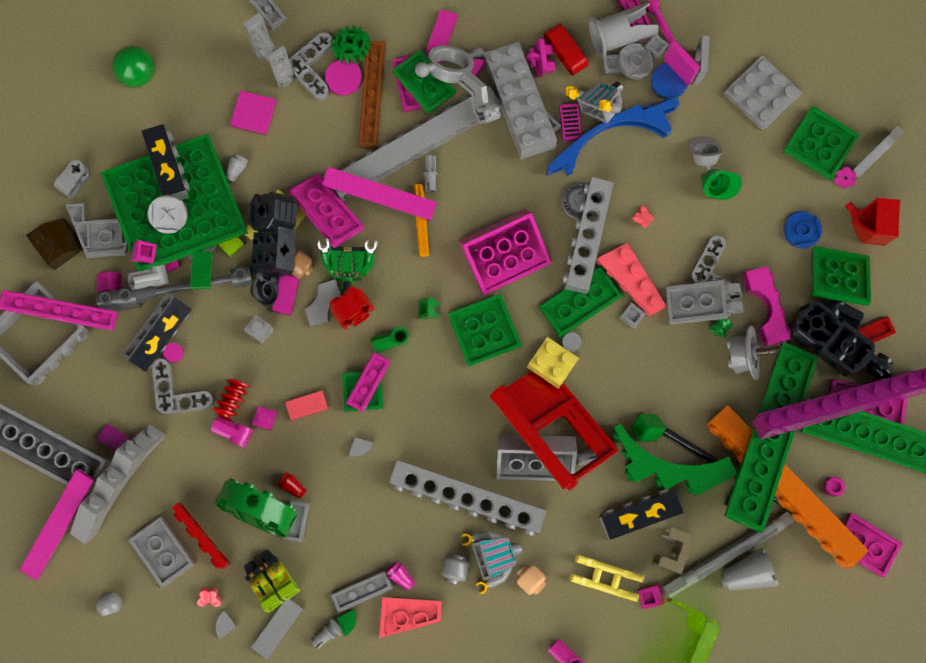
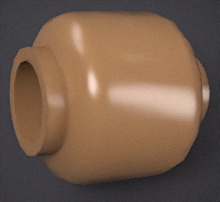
[291,251,314,279]

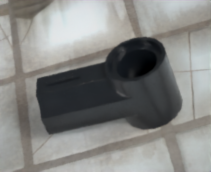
[825,299,864,328]

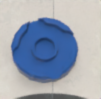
[650,63,687,99]
[784,211,822,249]

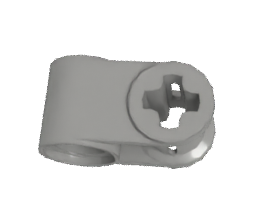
[54,160,90,198]

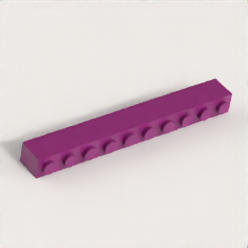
[753,368,926,440]

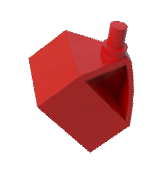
[845,197,900,246]

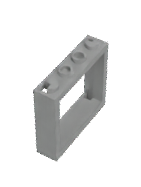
[0,281,90,387]

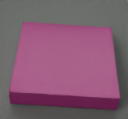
[663,40,700,85]
[230,90,277,135]

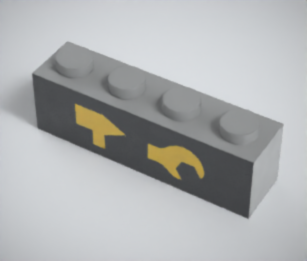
[142,124,190,200]
[121,292,192,372]
[599,489,684,540]

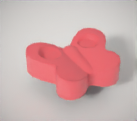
[632,205,654,228]
[197,587,222,607]

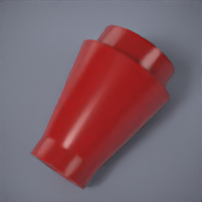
[277,472,307,499]

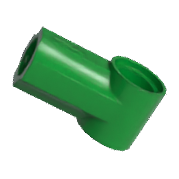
[371,327,410,354]

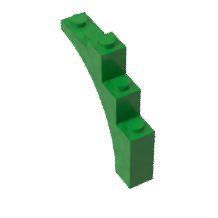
[612,424,738,496]

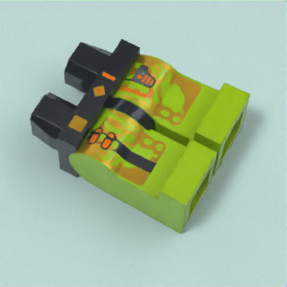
[244,550,301,613]

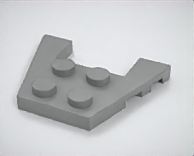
[66,203,128,258]

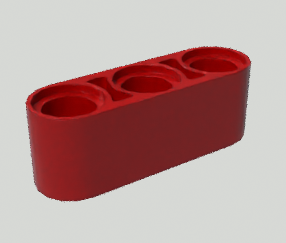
[543,23,589,76]

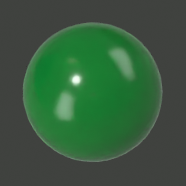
[112,45,155,88]

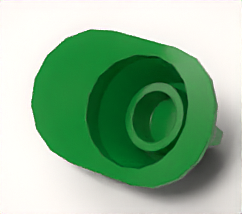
[700,169,742,200]

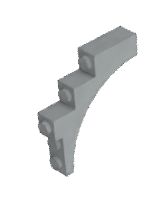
[70,424,165,545]

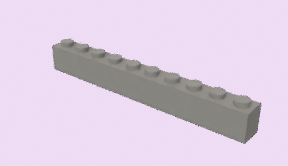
[335,86,501,201]

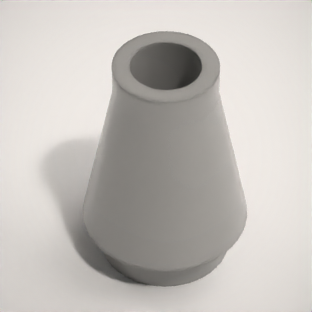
[225,153,248,183]

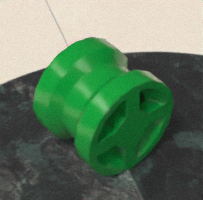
[708,319,733,338]

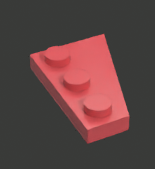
[379,597,442,638]

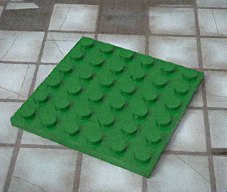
[100,134,248,272]

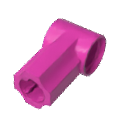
[211,415,253,448]
[548,638,584,663]

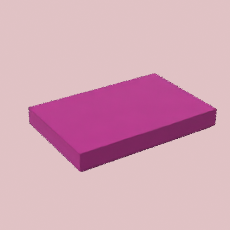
[843,513,903,578]

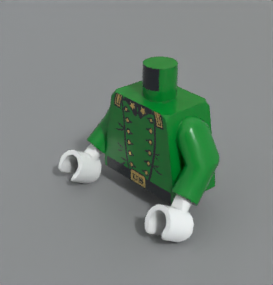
[318,238,378,291]

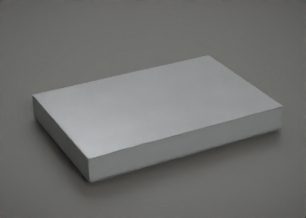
[128,516,195,588]

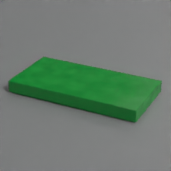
[538,265,622,338]

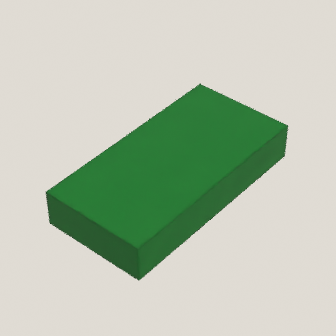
[190,251,213,290]

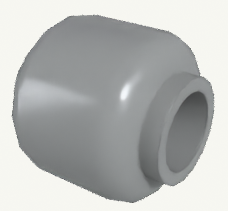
[441,554,470,585]

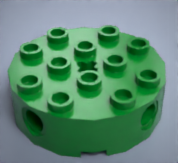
[214,478,298,538]

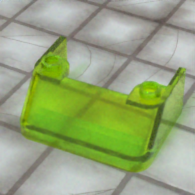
[665,598,720,663]

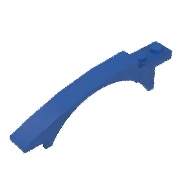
[546,97,680,176]

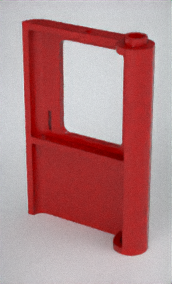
[489,371,619,491]

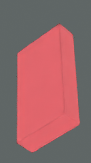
[285,390,328,421]

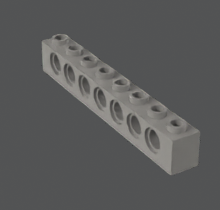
[389,460,547,536]

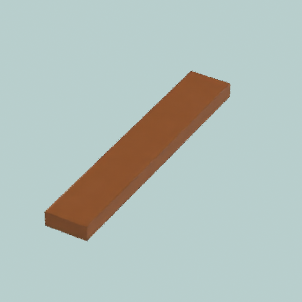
[358,41,385,149]

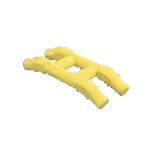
[569,555,644,602]

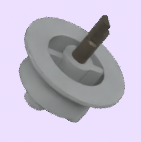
[727,326,782,380]

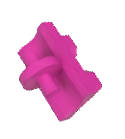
[525,39,555,78]

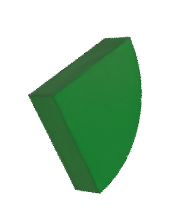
[336,609,357,636]

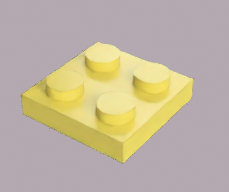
[527,337,579,389]

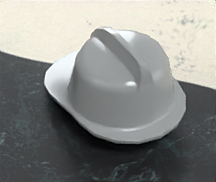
[689,136,722,170]

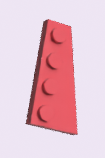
[596,242,667,317]

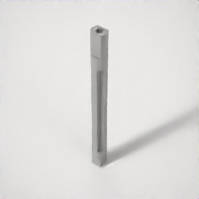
[663,512,794,598]

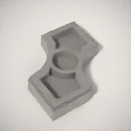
[305,279,341,327]

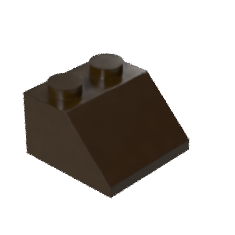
[26,218,83,270]

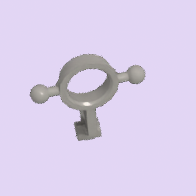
[415,45,501,124]

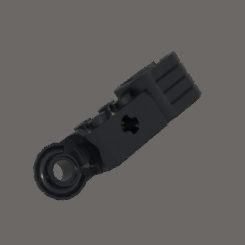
[249,191,298,306]
[787,301,893,379]

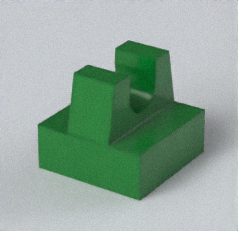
[418,297,440,320]

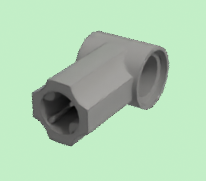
[128,265,170,290]

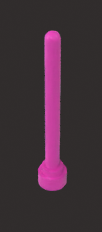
[646,0,675,44]

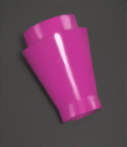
[386,561,415,591]

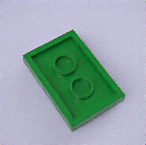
[392,50,456,114]

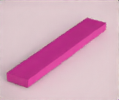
[322,167,437,221]
[0,290,119,331]
[20,469,96,580]

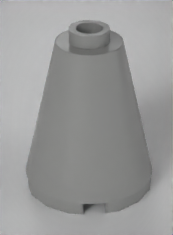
[720,547,779,591]

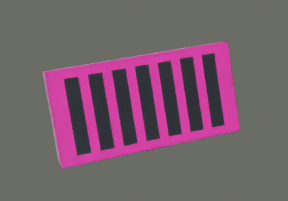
[559,103,582,142]

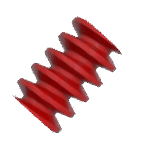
[212,379,251,422]

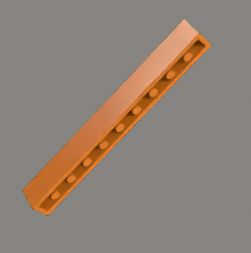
[706,405,869,569]

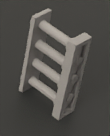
[243,13,295,88]

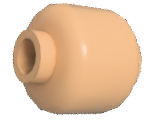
[517,565,546,595]

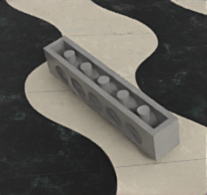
[562,177,614,294]

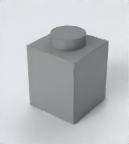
[244,315,274,345]

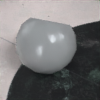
[96,592,122,617]

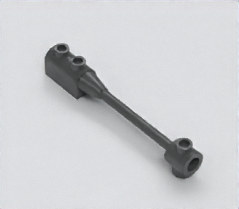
[96,266,254,312]

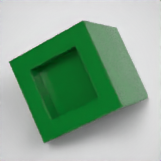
[631,414,666,442]

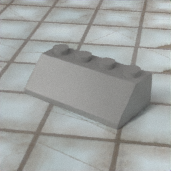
[496,434,577,481]

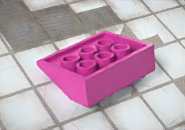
[458,209,552,295]

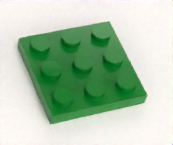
[782,105,860,181]
[811,246,871,306]
[448,294,522,368]

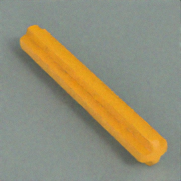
[413,184,429,257]

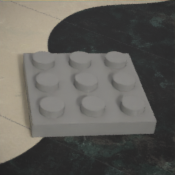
[723,55,802,131]

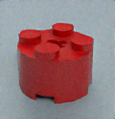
[329,286,375,330]

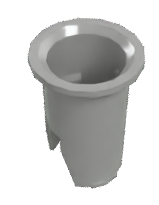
[588,2,659,58]

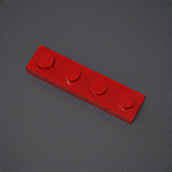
[172,503,231,570]

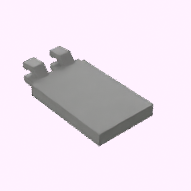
[666,280,743,325]

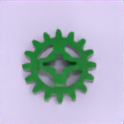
[331,25,371,64]

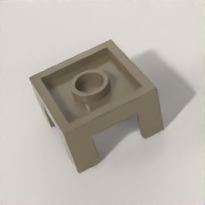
[652,527,694,574]

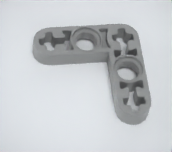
[289,33,332,101]
[852,126,904,179]
[690,236,743,302]
[152,359,214,415]

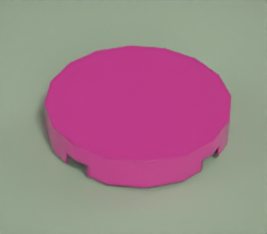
[325,60,362,96]

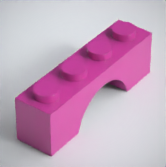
[741,266,791,348]

